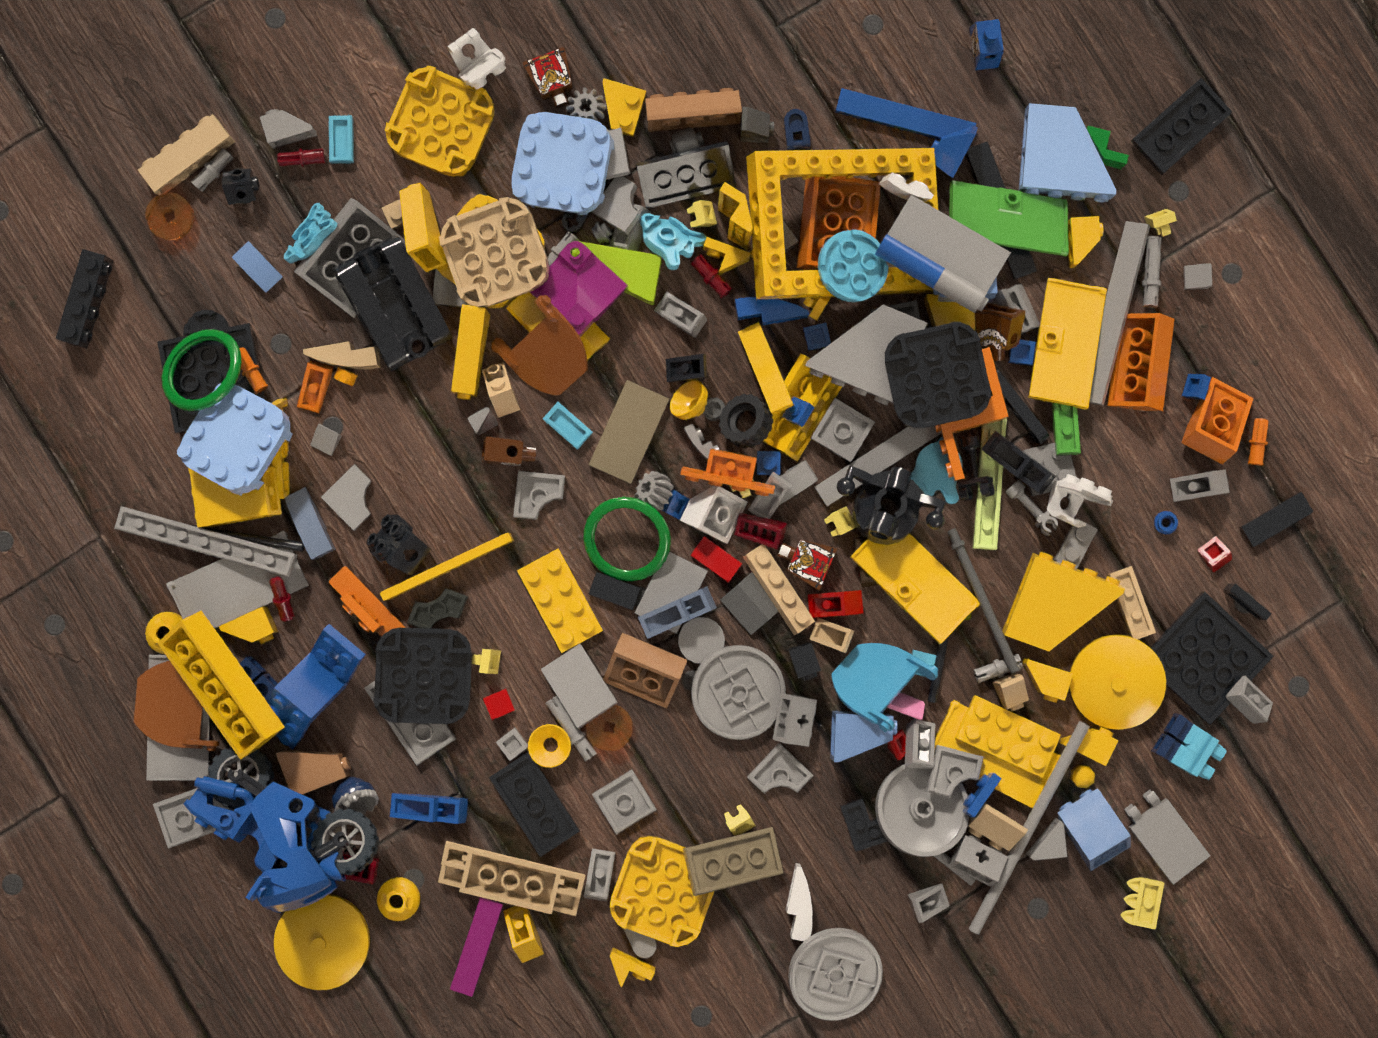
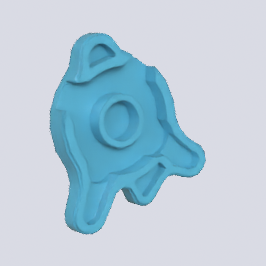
[284,203,337,263]
[640,213,706,270]
[911,437,962,504]

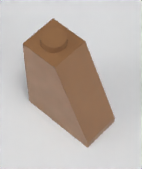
[276,750,351,794]

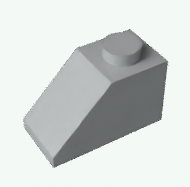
[260,109,317,149]
[1170,470,1230,502]

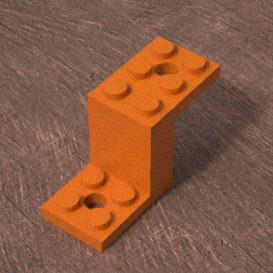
[935,347,1009,481]

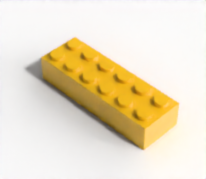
[157,611,285,760]

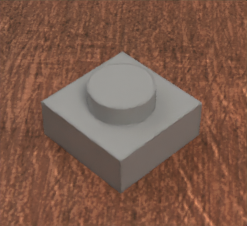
[496,727,528,761]

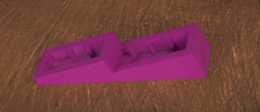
[450,897,503,997]

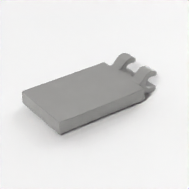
[1124,789,1210,885]

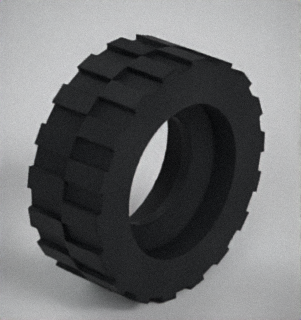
[719,394,773,449]

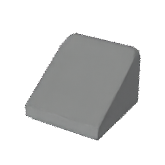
[1183,263,1212,290]
[311,424,342,456]

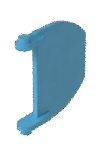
[832,643,938,732]

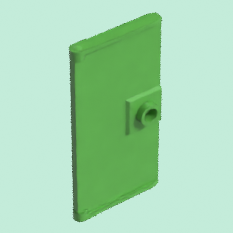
[949,180,1069,257]

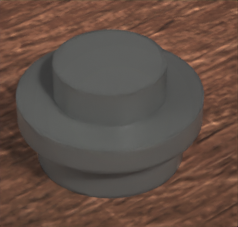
[592,221,612,244]
[703,398,725,421]

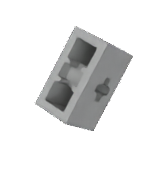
[773,693,817,747]
[949,835,1008,887]

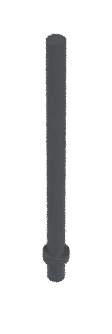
[947,528,1020,674]

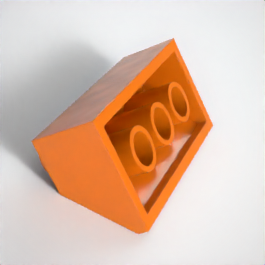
[1107,313,1174,411]

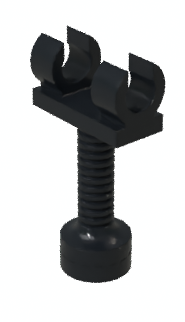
[957,436,995,501]

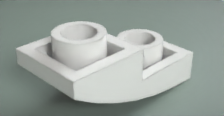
[879,172,934,202]

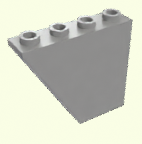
[805,305,928,406]

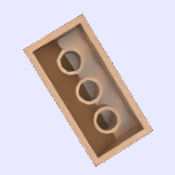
[646,88,742,132]

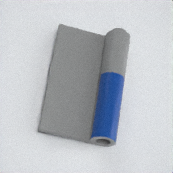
[875,195,1011,313]

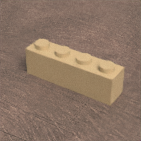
[138,114,235,197]

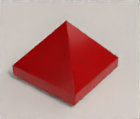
[888,729,906,760]

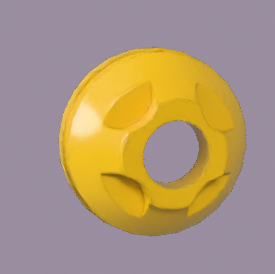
[670,380,708,420]
[145,612,183,654]
[528,724,571,768]
[377,877,420,921]

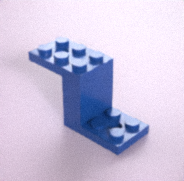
[267,624,366,750]

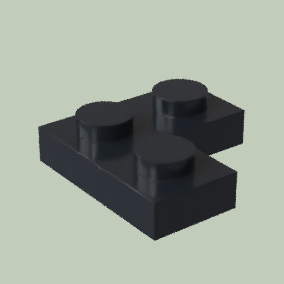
[840,798,888,852]

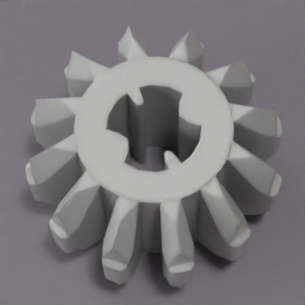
[566,87,606,121]
[634,471,674,510]

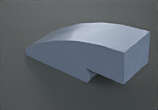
[285,487,336,560]
[638,587,717,639]

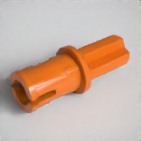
[239,347,268,393]
[1248,418,1269,466]

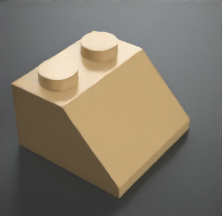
[968,803,1028,851]

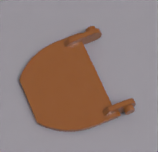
[491,295,588,395]
[134,661,220,751]

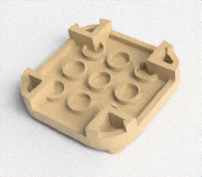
[439,197,549,307]

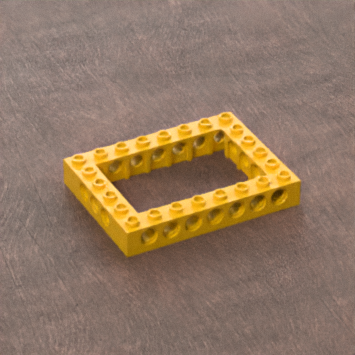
[746,148,938,300]

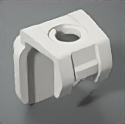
[447,28,506,89]
[1047,474,1113,528]

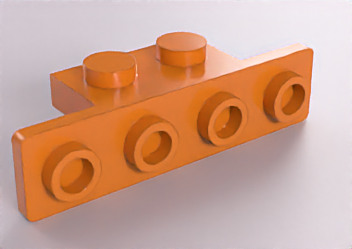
[680,448,775,496]
[329,566,406,637]

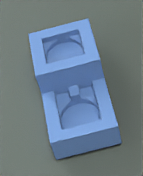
[232,241,283,292]

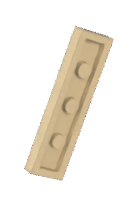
[743,545,815,635]

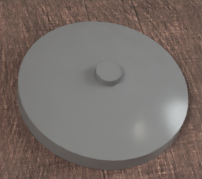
[875,764,969,857]

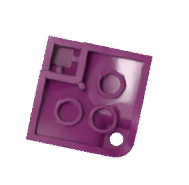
[530,241,628,337]

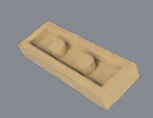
[1108,566,1156,639]

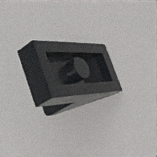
[666,354,707,383]

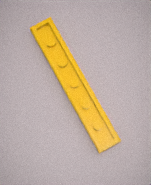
[380,533,514,601]

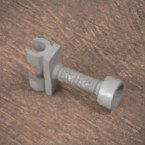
[1005,480,1058,536]

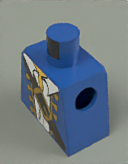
[970,19,1003,71]

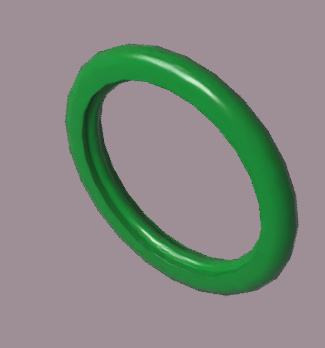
[162,329,242,411]
[583,497,671,581]

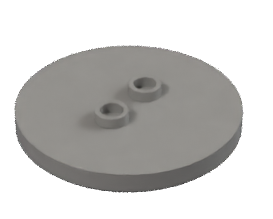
[691,645,786,740]
[788,928,883,1021]

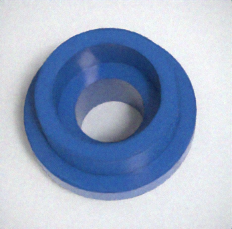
[1154,511,1178,534]

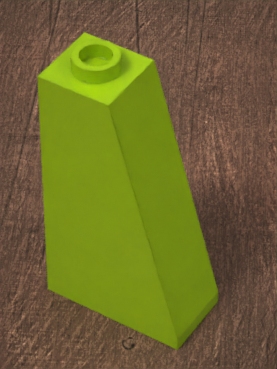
[572,241,662,305]

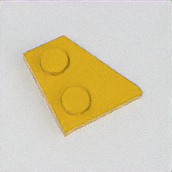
[603,78,646,137]

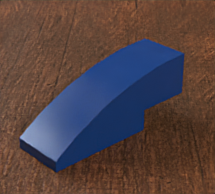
[734,297,809,326]
[390,793,468,824]

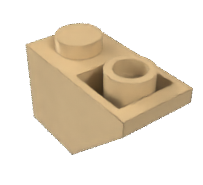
[482,362,520,418]

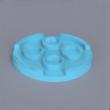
[818,229,888,302]

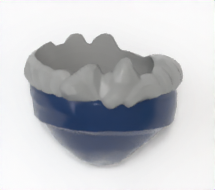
[332,777,379,815]

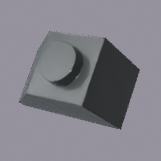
[740,107,774,143]

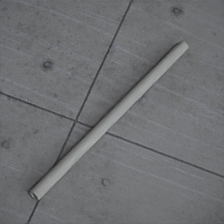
[969,721,1090,935]

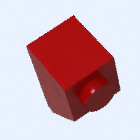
[808,590,864,618]

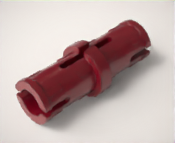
[691,254,733,299]

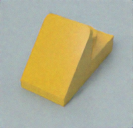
[703,237,751,275]
[610,948,655,988]

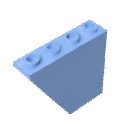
[1018,103,1116,202]

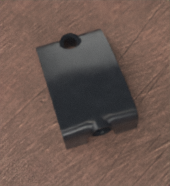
[332,235,453,372]

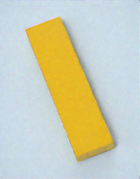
[738,322,794,415]

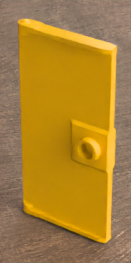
[1028,278,1107,410]
[850,534,980,644]
[934,700,1061,808]

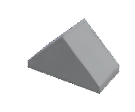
[1026,818,1067,860]
[907,884,950,923]

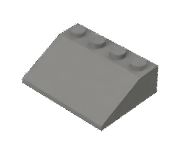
[294,198,406,318]

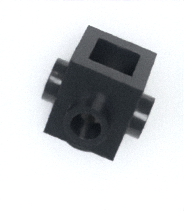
[222,168,260,205]

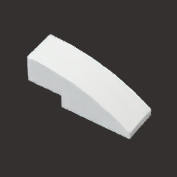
[786,863,812,941]

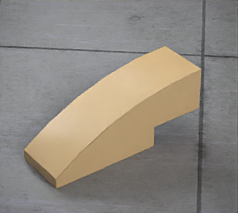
[303,341,381,369]

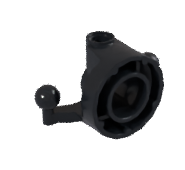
[836,466,946,545]

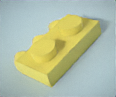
[1120,877,1164,929]

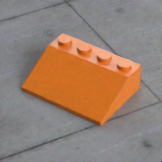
[797,176,881,270]

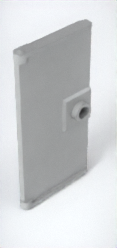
[166,531,309,629]
[146,655,210,781]

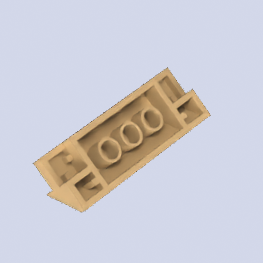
[438,841,585,916]

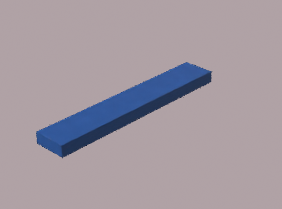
[835,88,976,140]

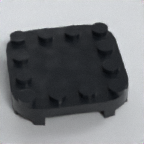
[885,322,991,428]
[374,627,472,724]

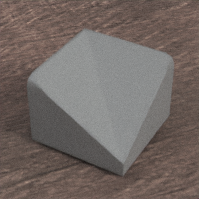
[468,407,498,436]

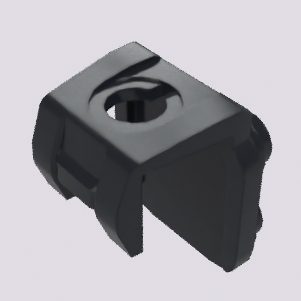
[366,514,431,575]

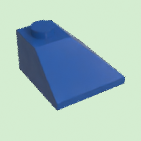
[931,126,978,177]

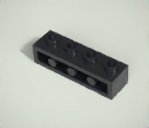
[56,249,114,349]

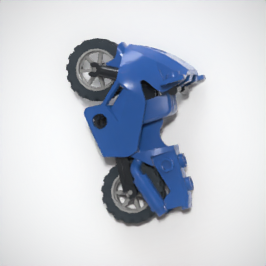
[184,747,379,914]

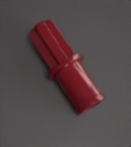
[277,148,325,167]
[269,576,295,622]

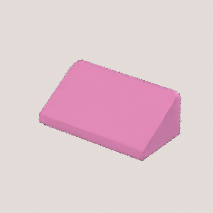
[887,693,925,720]

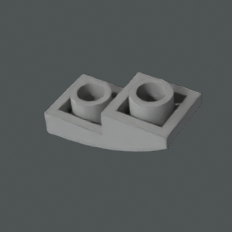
[684,424,719,461]
[779,460,818,505]

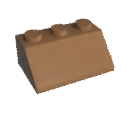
[603,633,687,708]

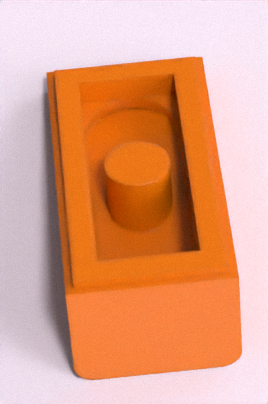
[297,360,334,413]

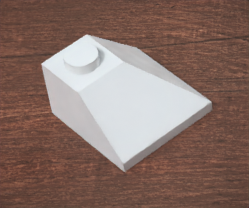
[680,486,747,544]

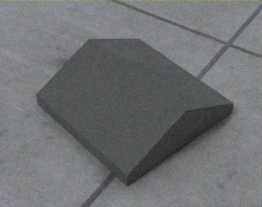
[720,572,778,635]

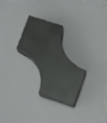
[407,588,469,629]

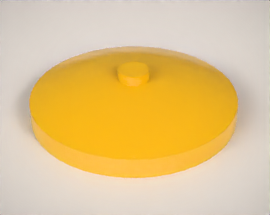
[1070,635,1166,730]
[274,894,370,990]

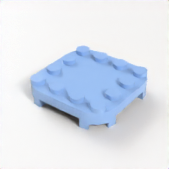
[512,112,614,215]
[177,383,293,496]

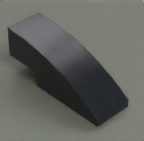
[981,431,1056,494]

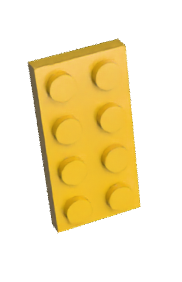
[517,548,603,653]
[955,695,1061,778]

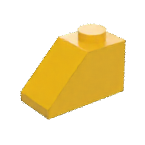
[1068,216,1103,268]
[219,607,279,644]
[1022,659,1073,703]
[1059,727,1118,766]
[503,906,544,963]

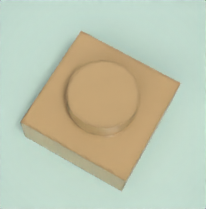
[382,200,403,230]

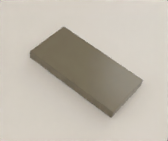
[589,380,670,484]
[683,827,784,896]

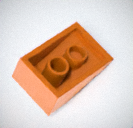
[1181,377,1253,464]

